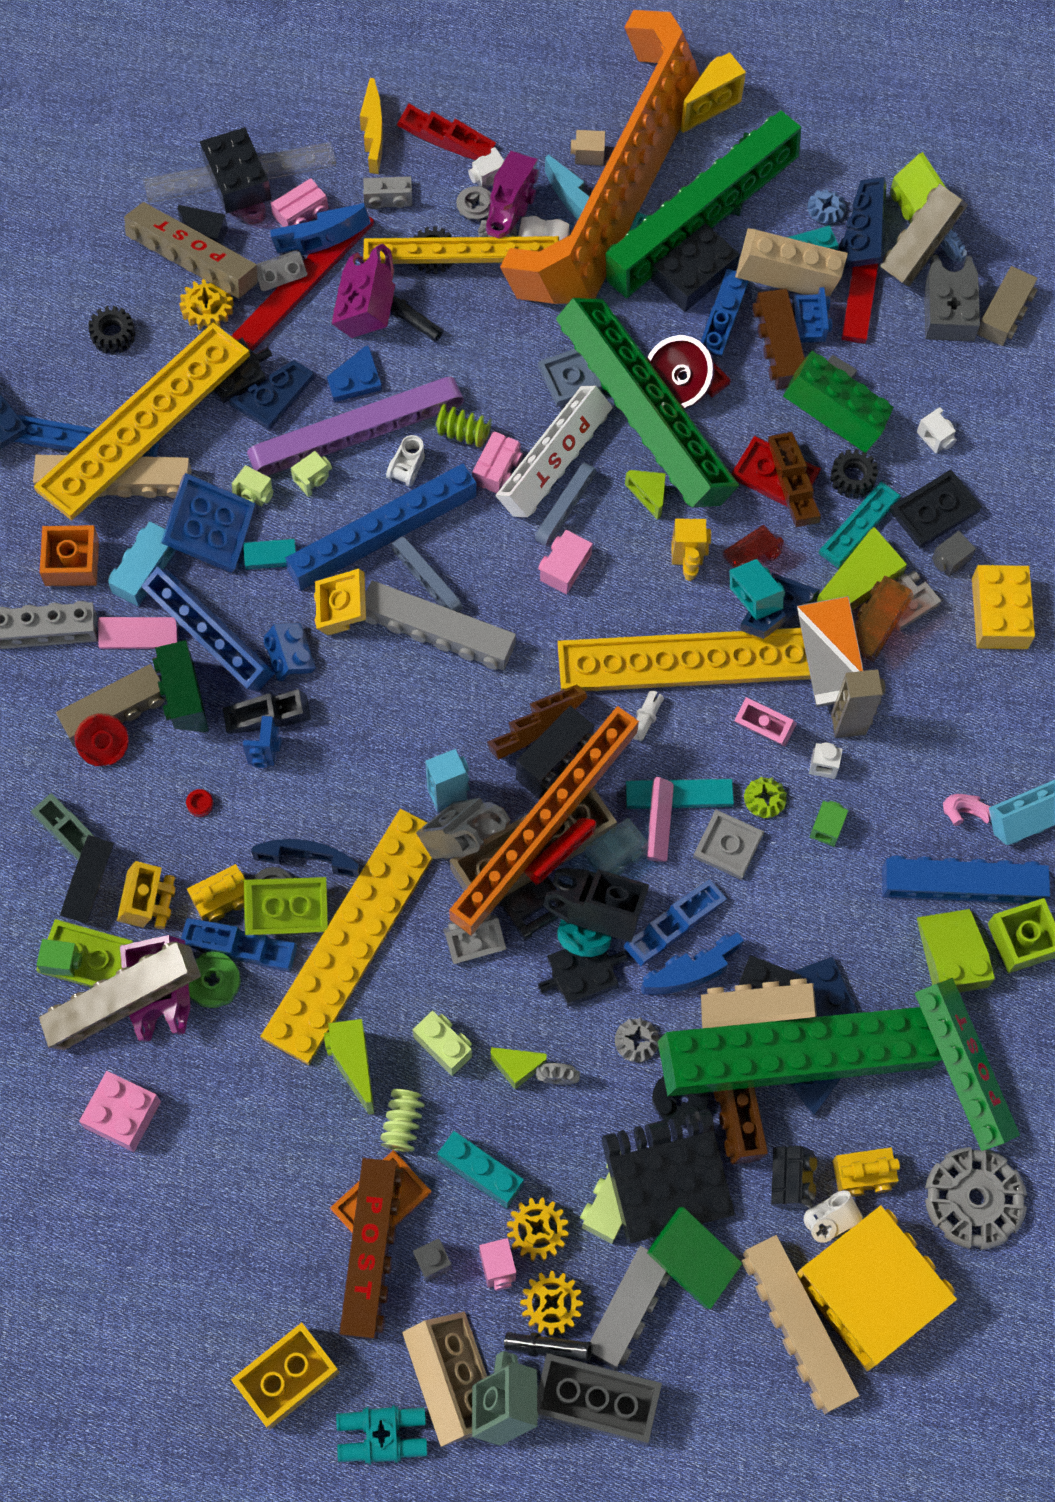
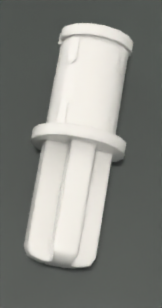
[633,691,664,741]

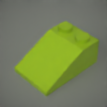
[917,909,995,993]
[324,1019,374,1115]

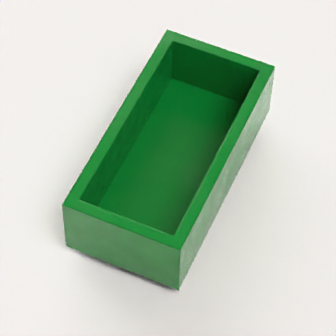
[783,351,894,453]

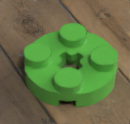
[189,952,241,1008]

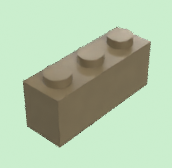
[977,266,1038,346]

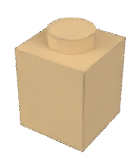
[571,130,605,165]

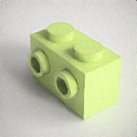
[412,1010,472,1076]

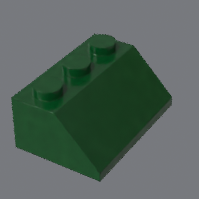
[152,640,209,732]

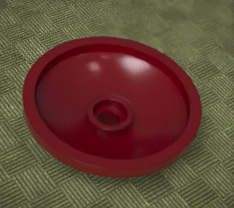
[647,335,714,409]

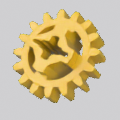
[179,279,234,330]
[507,1197,569,1262]
[520,1271,583,1337]

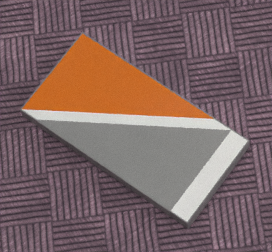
[797,596,863,707]

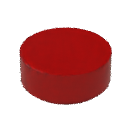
[186,789,214,817]

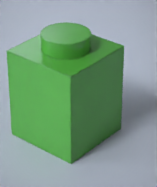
[809,801,848,847]
[36,939,82,977]

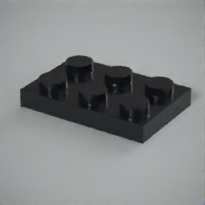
[889,470,982,549]

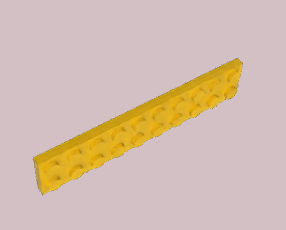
[34,323,250,521]
[557,628,811,691]
[260,808,433,1065]

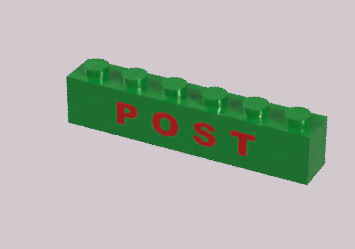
[915,978,1020,1151]

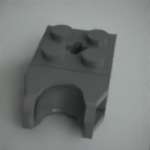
[924,255,980,341]
[416,798,510,860]

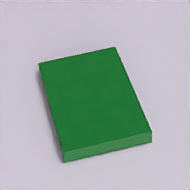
[647,1207,742,1309]

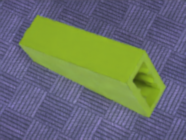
[817,527,907,611]

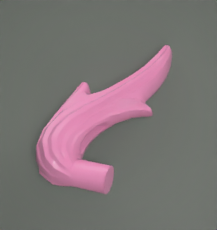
[943,794,991,826]

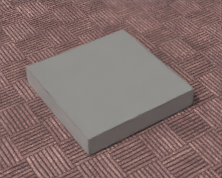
[693,809,764,880]

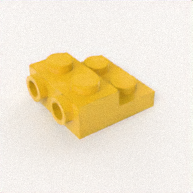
[314,569,366,636]

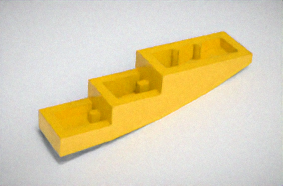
[360,78,383,174]

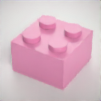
[79,1071,161,1152]

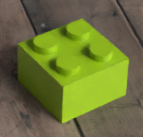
[987,898,1055,974]

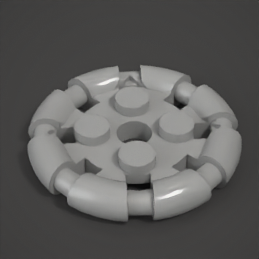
[925,1147,1027,1250]

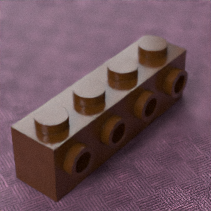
[714,1087,768,1165]

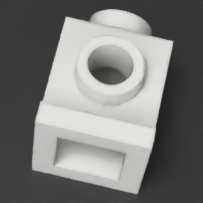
[468,147,504,189]
[917,407,957,453]
[809,743,843,779]

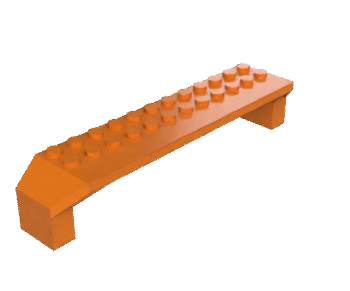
[500,10,700,304]

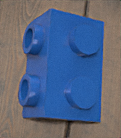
[792,287,832,343]
[264,623,316,681]
[243,716,281,768]

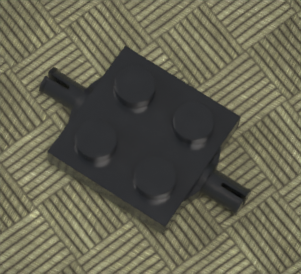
[213,337,273,404]
[537,949,628,1007]

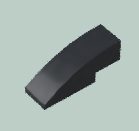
[223,689,311,734]
[60,834,114,924]

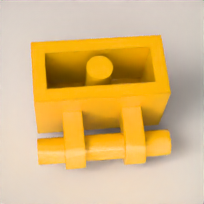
[671,519,711,581]
[117,861,176,929]
[187,864,245,923]
[832,1147,900,1197]

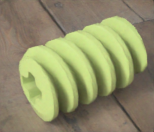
[381,1089,425,1152]

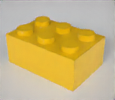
[972,565,1035,649]
[231,1322,340,1430]

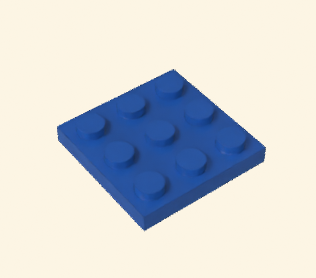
[161,473,256,573]

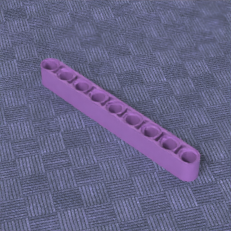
[247,377,464,476]

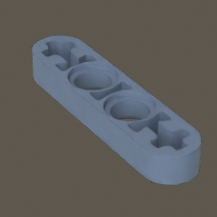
[535,462,596,546]
[391,536,463,612]

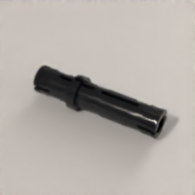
[391,295,444,342]
[504,1332,593,1361]

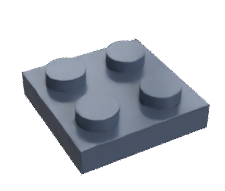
[538,349,603,407]

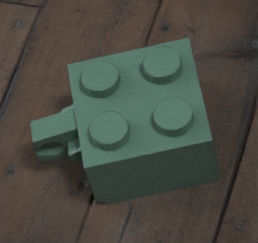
[472,1351,538,1446]

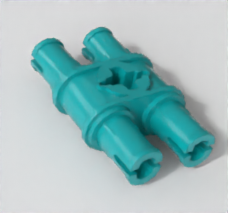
[336,1405,427,1465]

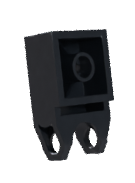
[543,868,649,942]

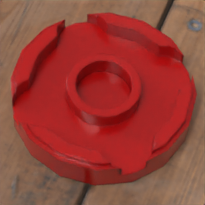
[74,713,129,766]

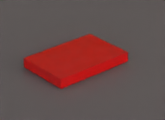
[731,436,821,507]

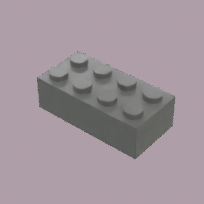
[537,1353,662,1446]

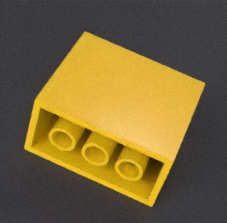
[797,1205,957,1372]

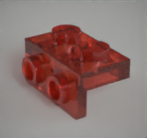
[723,524,784,568]

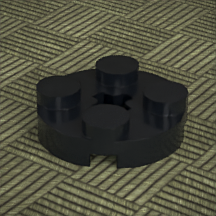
[652,1076,708,1128]

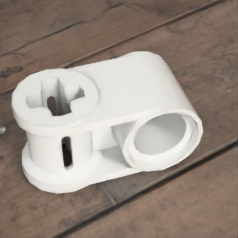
[386,435,425,487]
[803,1191,863,1243]

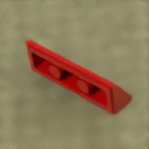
[524,818,596,885]

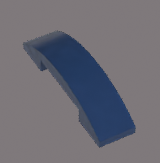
[251,839,360,878]

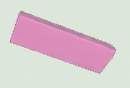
[98,617,179,649]
[646,777,673,862]

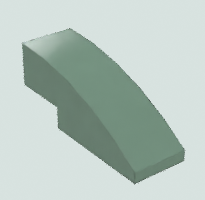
[30,793,94,860]

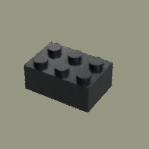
[200,127,272,214]
[651,223,740,312]
[516,705,594,799]

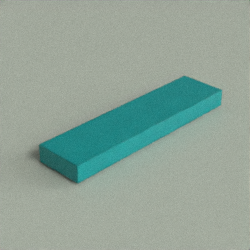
[818,481,901,569]
[625,779,734,809]

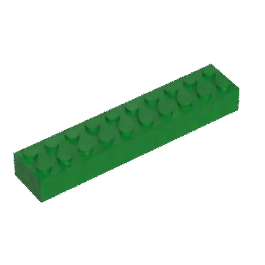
[606,110,802,299]
[556,298,739,508]
[658,1007,943,1096]

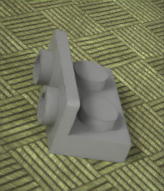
[363,176,412,209]
[257,251,307,291]
[443,914,506,964]

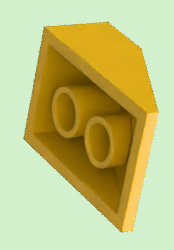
[681,52,746,133]

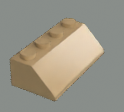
[735,229,848,296]
[701,978,817,1028]
[402,1311,487,1447]

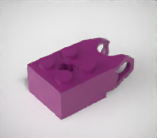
[486,151,539,238]
[331,244,396,338]
[120,935,190,1042]

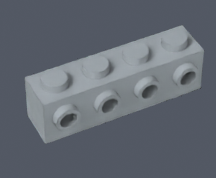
[0,601,98,649]

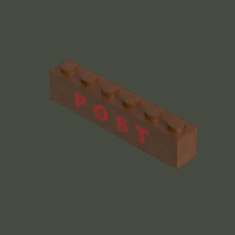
[339,1158,403,1339]

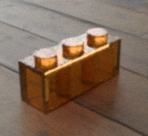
[854,576,914,663]

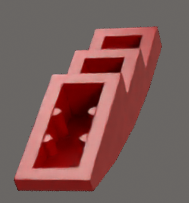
[397,103,496,160]

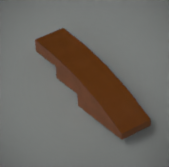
[768,432,821,528]
[487,684,588,760]

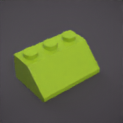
[890,152,953,229]

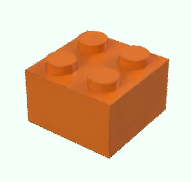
[39,525,99,586]

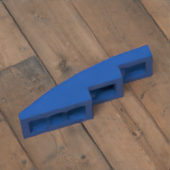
[623,879,727,967]
[181,918,298,972]

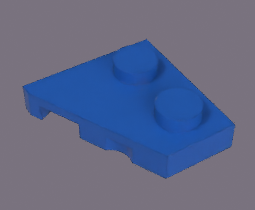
[327,345,382,402]

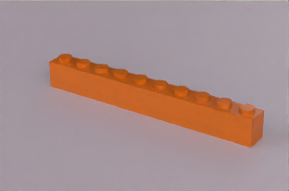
[449,706,639,936]

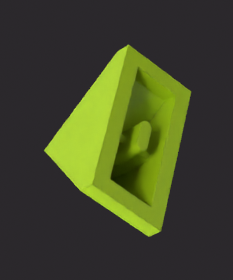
[625,470,666,519]
[491,1047,547,1089]

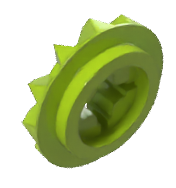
[744,776,787,818]

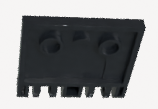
[602,1109,735,1244]

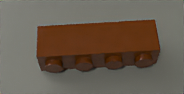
[753,289,805,390]

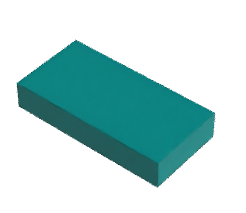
[244,539,296,570]

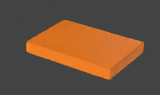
[330,1150,432,1233]

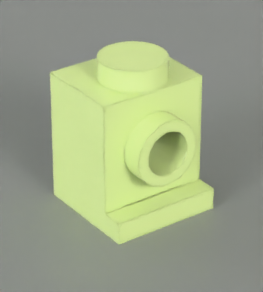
[291,451,332,497]
[231,465,273,507]

